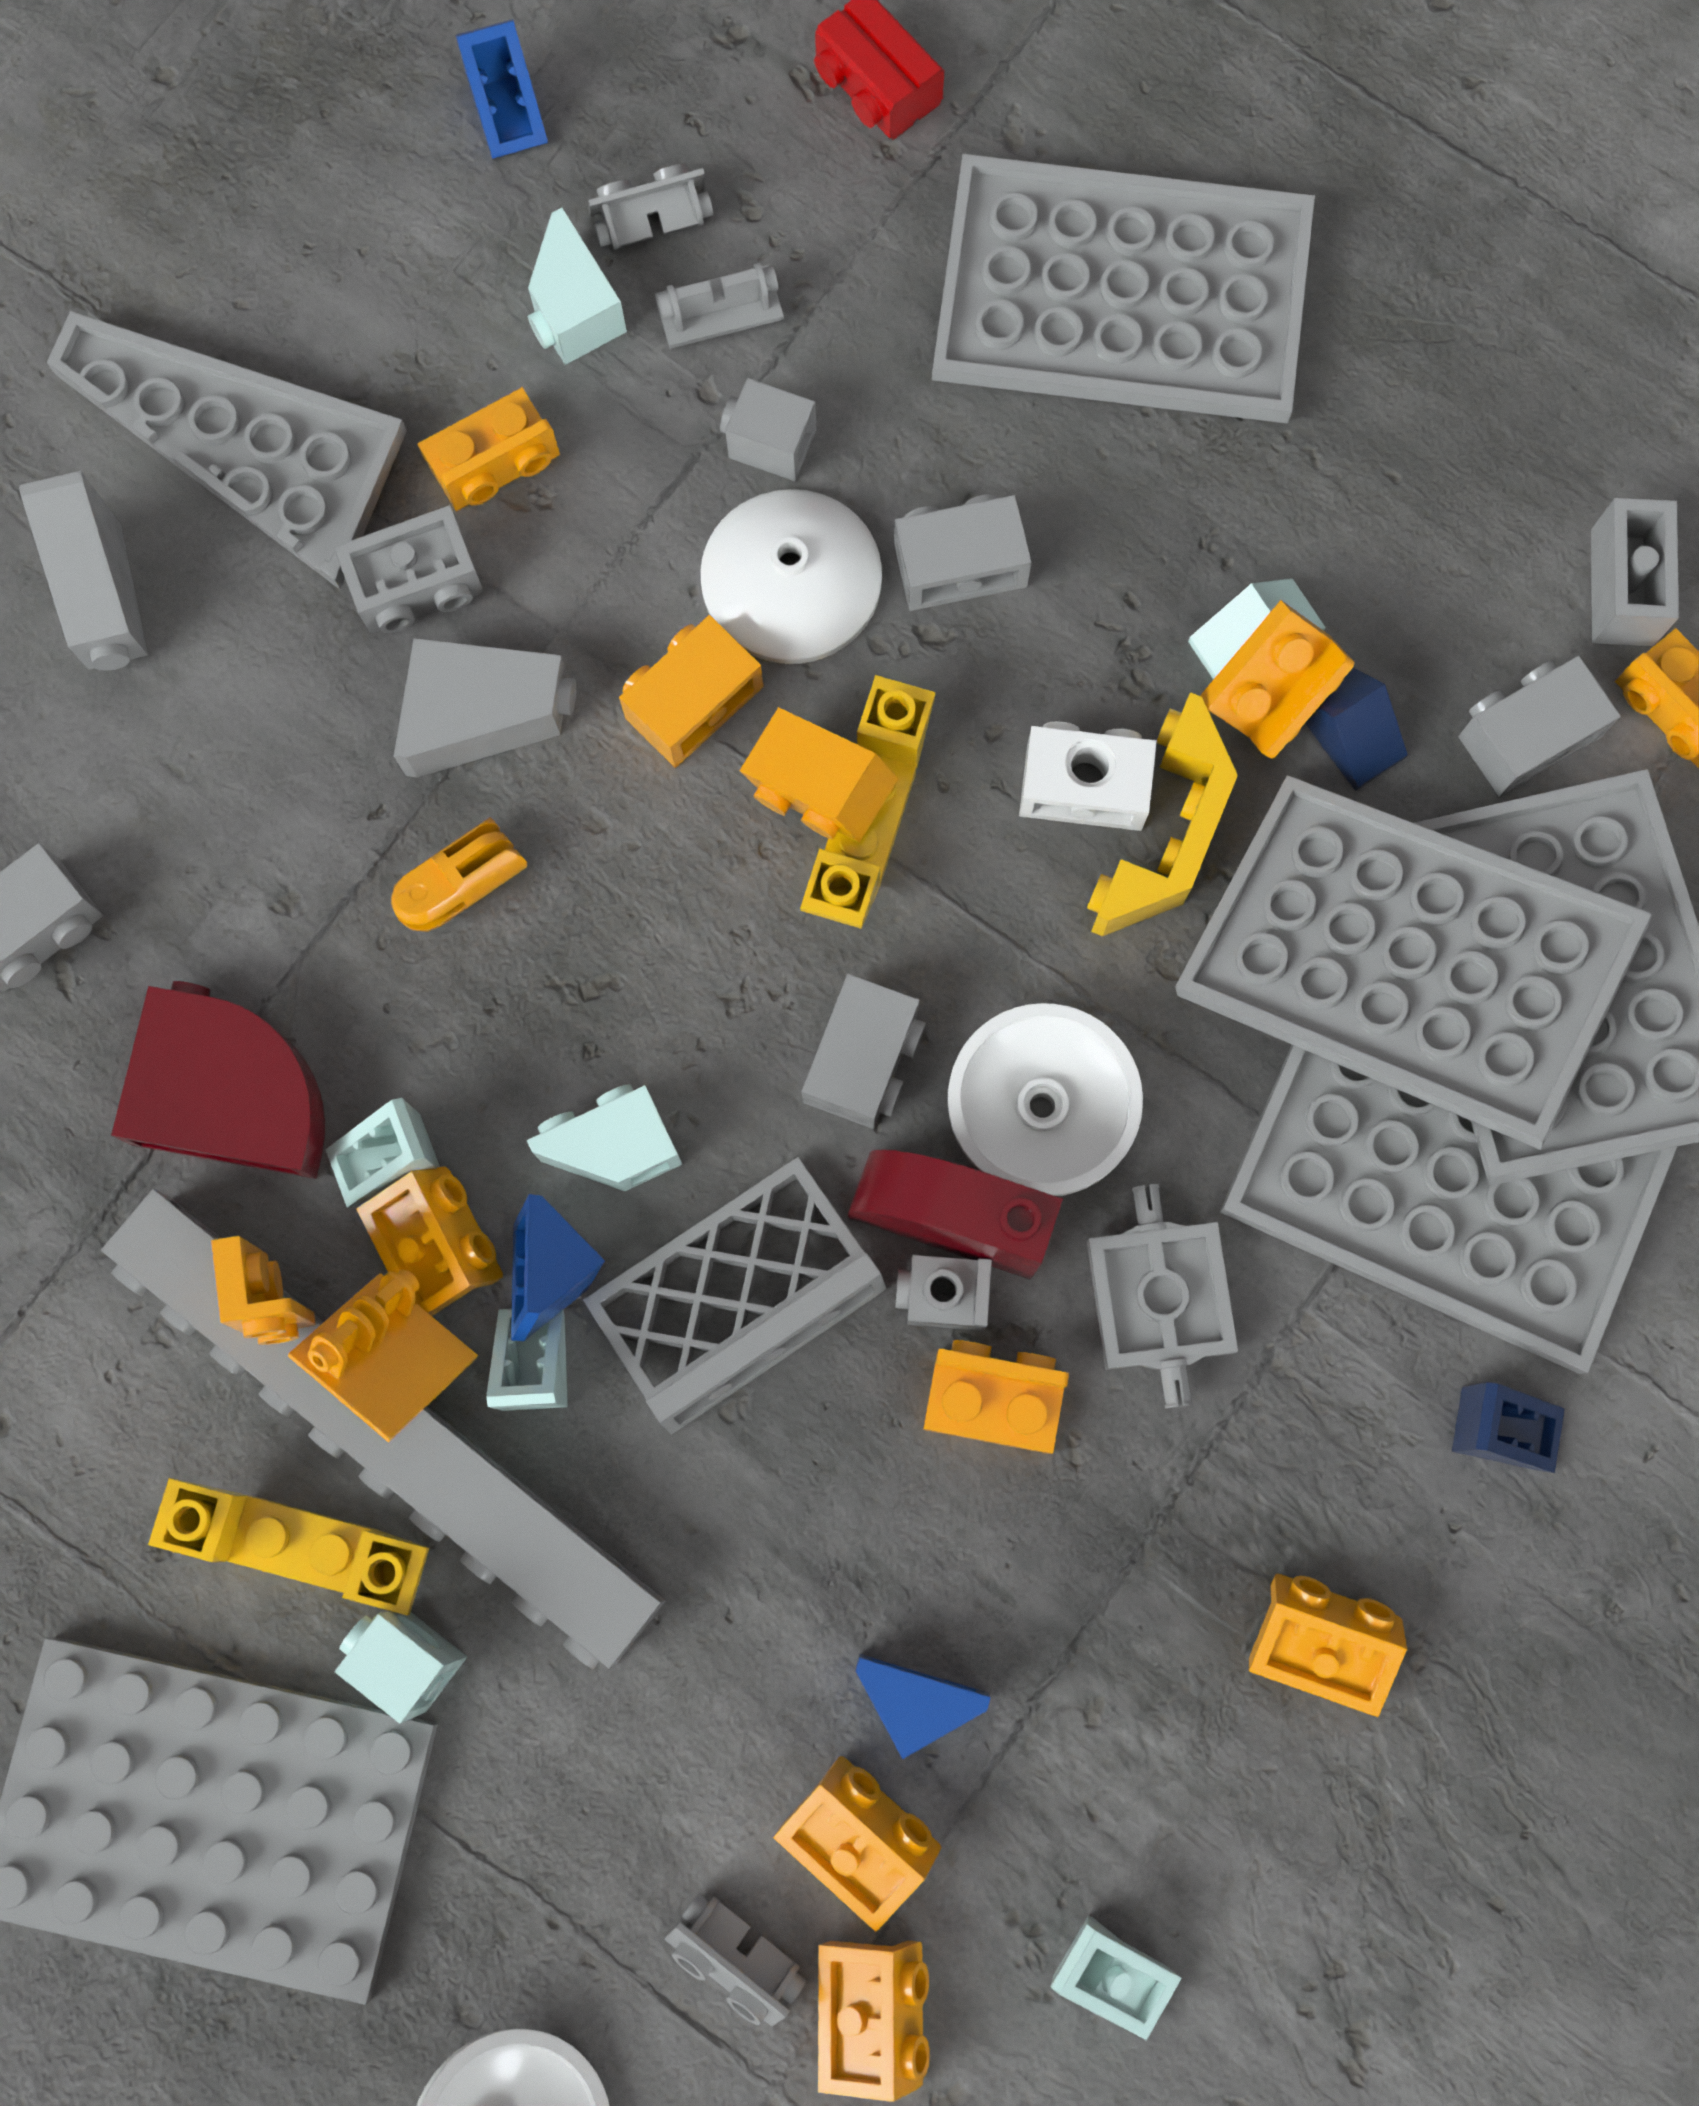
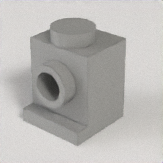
[895,1255,992,1331]

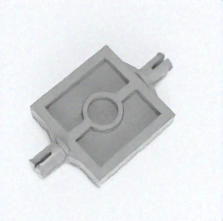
[1087,1184,1238,1409]

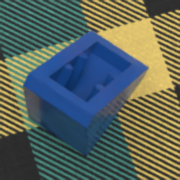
[456,19,548,159]
[511,1194,605,1342]
[856,1654,991,1759]

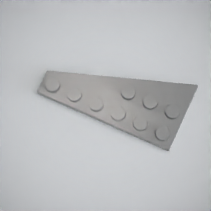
[47,311,407,589]

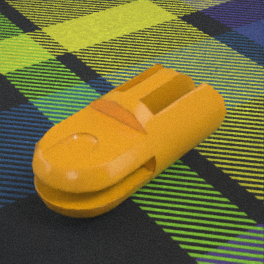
[391,817,527,932]

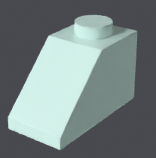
[527,208,627,365]

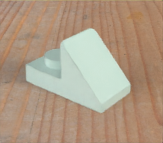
[1051,1915,1182,2040]

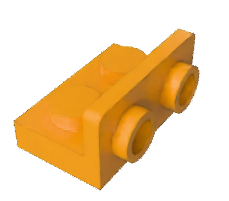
[417,387,560,511]
[1200,600,1355,759]
[1615,628,1699,769]
[356,1166,503,1316]
[211,1236,316,1345]
[923,1340,1069,1454]
[1249,1574,1407,1717]
[773,1756,941,1932]
[818,1940,930,2102]

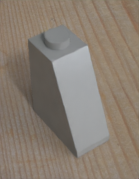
[19,470,148,671]
[394,638,576,778]

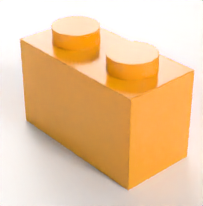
[619,615,764,768]
[739,707,898,843]

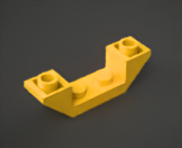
[800,675,936,929]
[1087,692,1238,936]
[148,1478,429,1616]

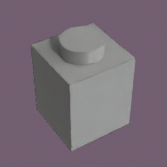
[720,378,817,481]

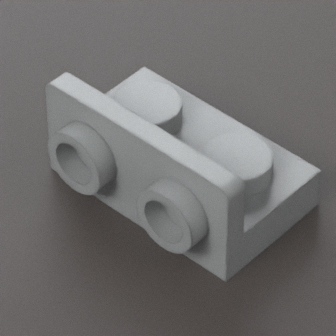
[334,505,483,633]

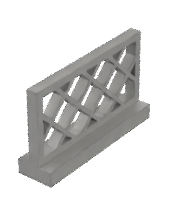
[583,1157,887,1435]

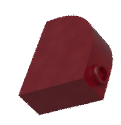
[111,981,325,1179]
[848,1150,1063,1280]

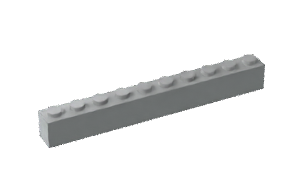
[101,1189,666,1669]

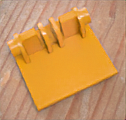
[288,1269,478,1443]

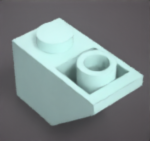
[527,1084,682,1191]

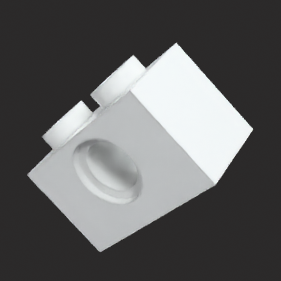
[1019,721,1157,831]

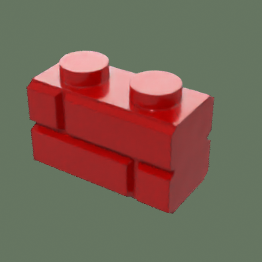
[814,0,945,140]

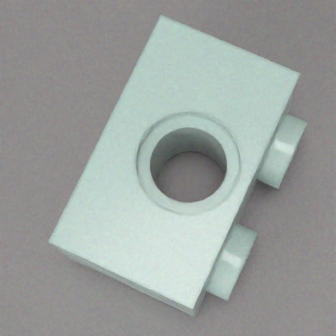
[334,1611,468,1724]

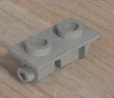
[589,164,713,250]
[655,262,784,349]
[664,1893,807,2027]

